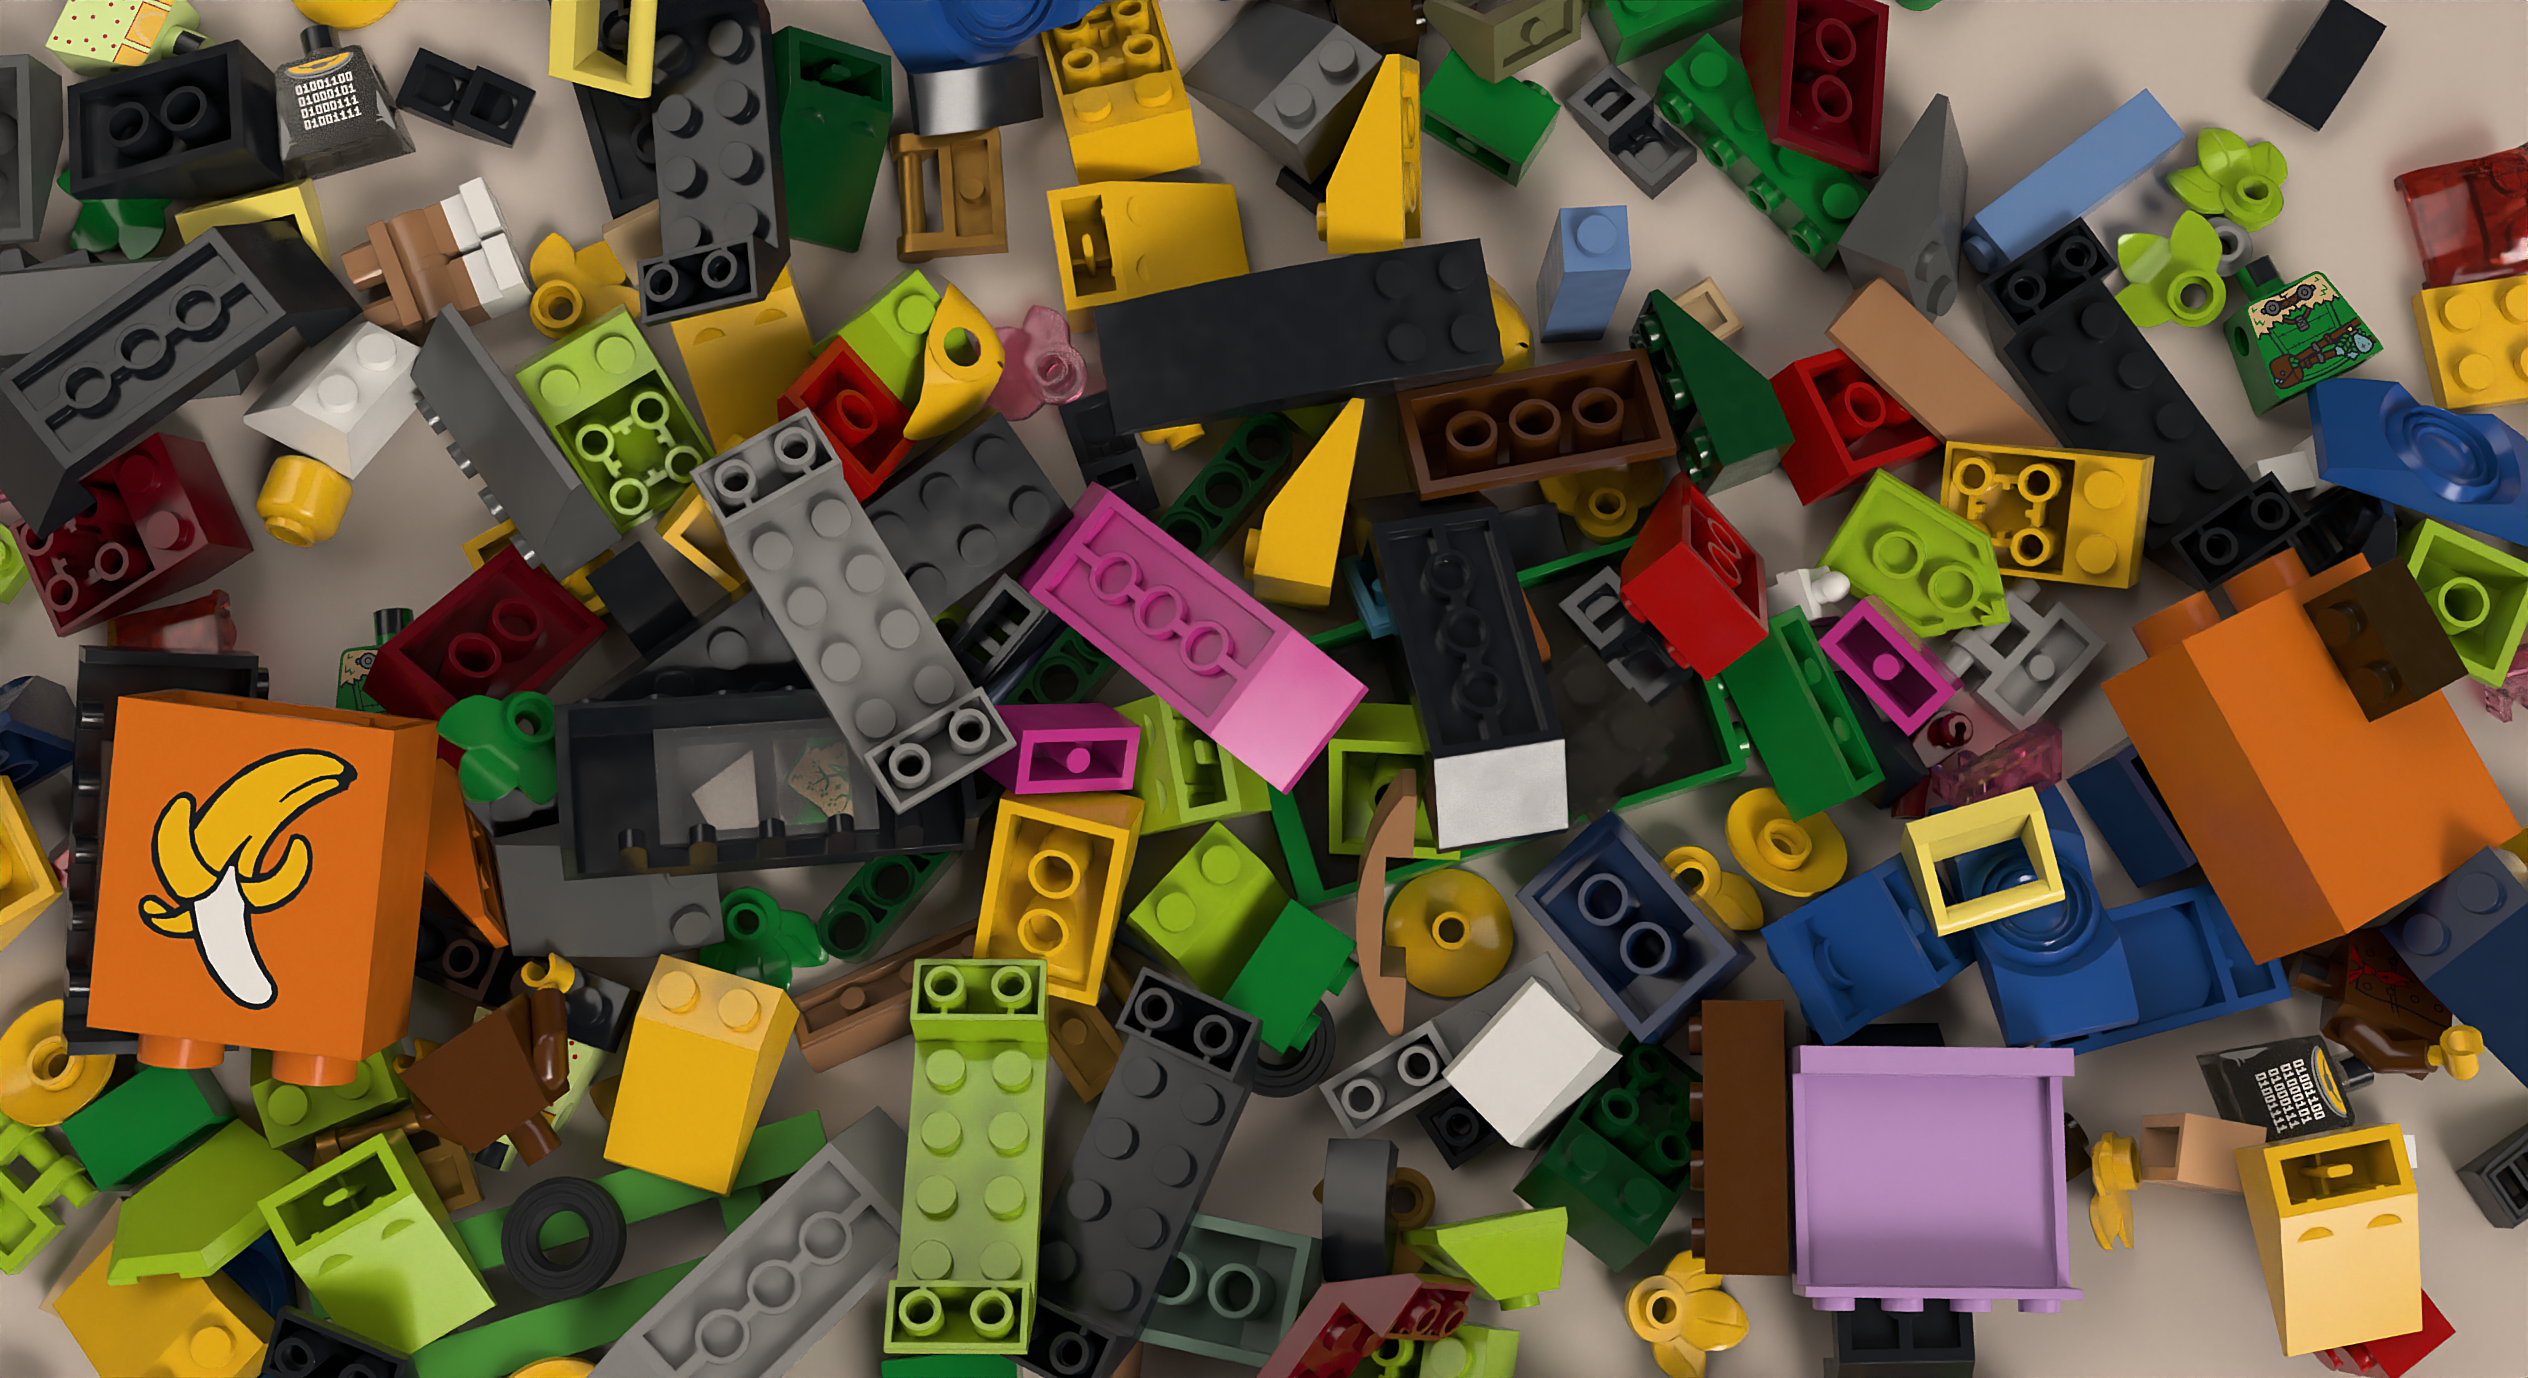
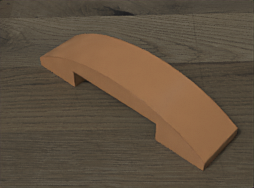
[1356,769,1417,1036]

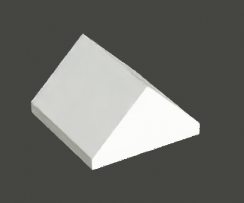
[1441,976,1623,1151]

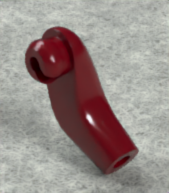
[1890,710,1974,820]

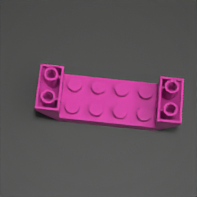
[1015,481,1369,795]

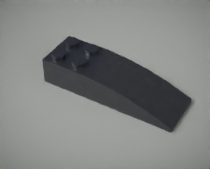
[1092,238,1504,436]

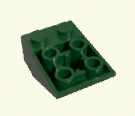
[772,25,893,254]
[1629,289,1795,497]
[1512,1030,1704,1273]

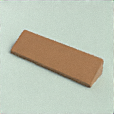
[1824,276,2058,447]
[791,917,979,1073]

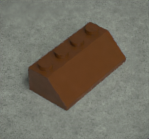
[1396,347,1677,501]
[1689,1000,1789,1276]

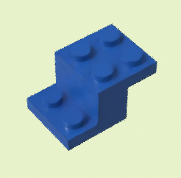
[1760,852,1977,1046]

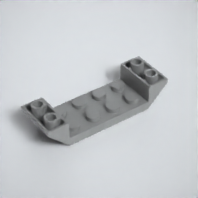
[689,407,1017,815]
[586,1106,908,1378]

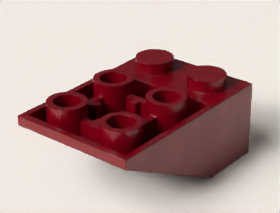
[8,432,254,638]

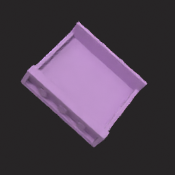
[1787,1045,2084,1313]

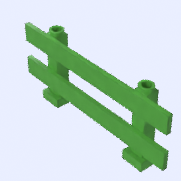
[307,1110,828,1378]

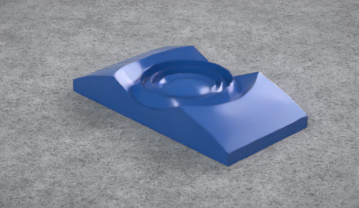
[862,0,1104,73]
[2306,378,2528,547]
[1927,783,2140,1048]
[2033,883,2292,1056]

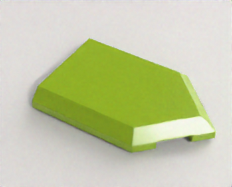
[1813,467,2011,638]
[107,1118,309,1286]

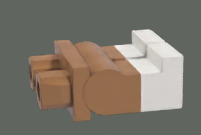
[341,176,534,346]

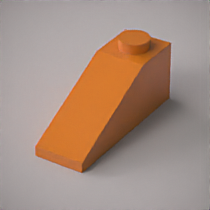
[424,758,509,949]

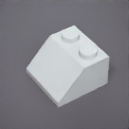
[243,321,424,480]

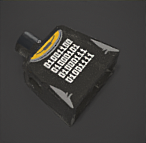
[275,25,416,181]
[2196,1035,2374,1143]

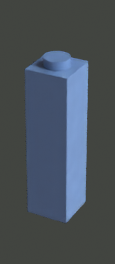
[1962,88,2186,276]
[1536,205,1631,343]

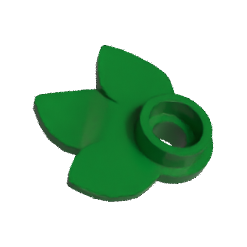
[57,168,173,260]
[435,691,558,806]
[698,886,829,995]

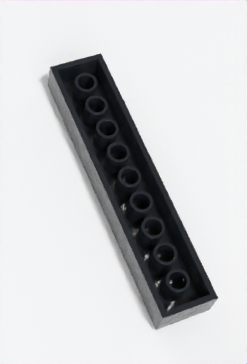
[463,406,1074,838]

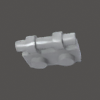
[1942,577,2108,738]

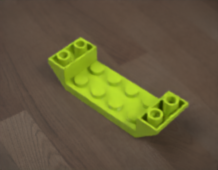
[883,959,1049,1354]

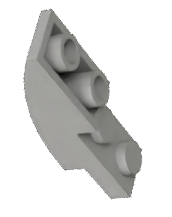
[1319,951,1582,1139]

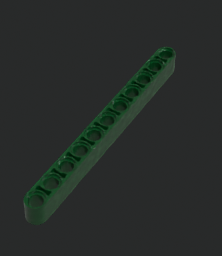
[816,413,1293,964]

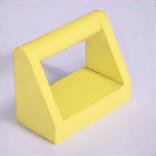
[548,0,658,98]
[175,177,334,275]
[1899,786,2065,937]

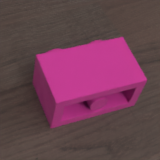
[1818,594,1966,736]
[980,703,1141,794]

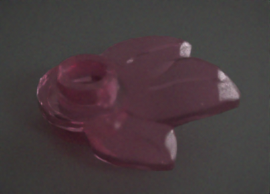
[975,305,1088,422]

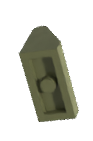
[1423,0,1581,84]

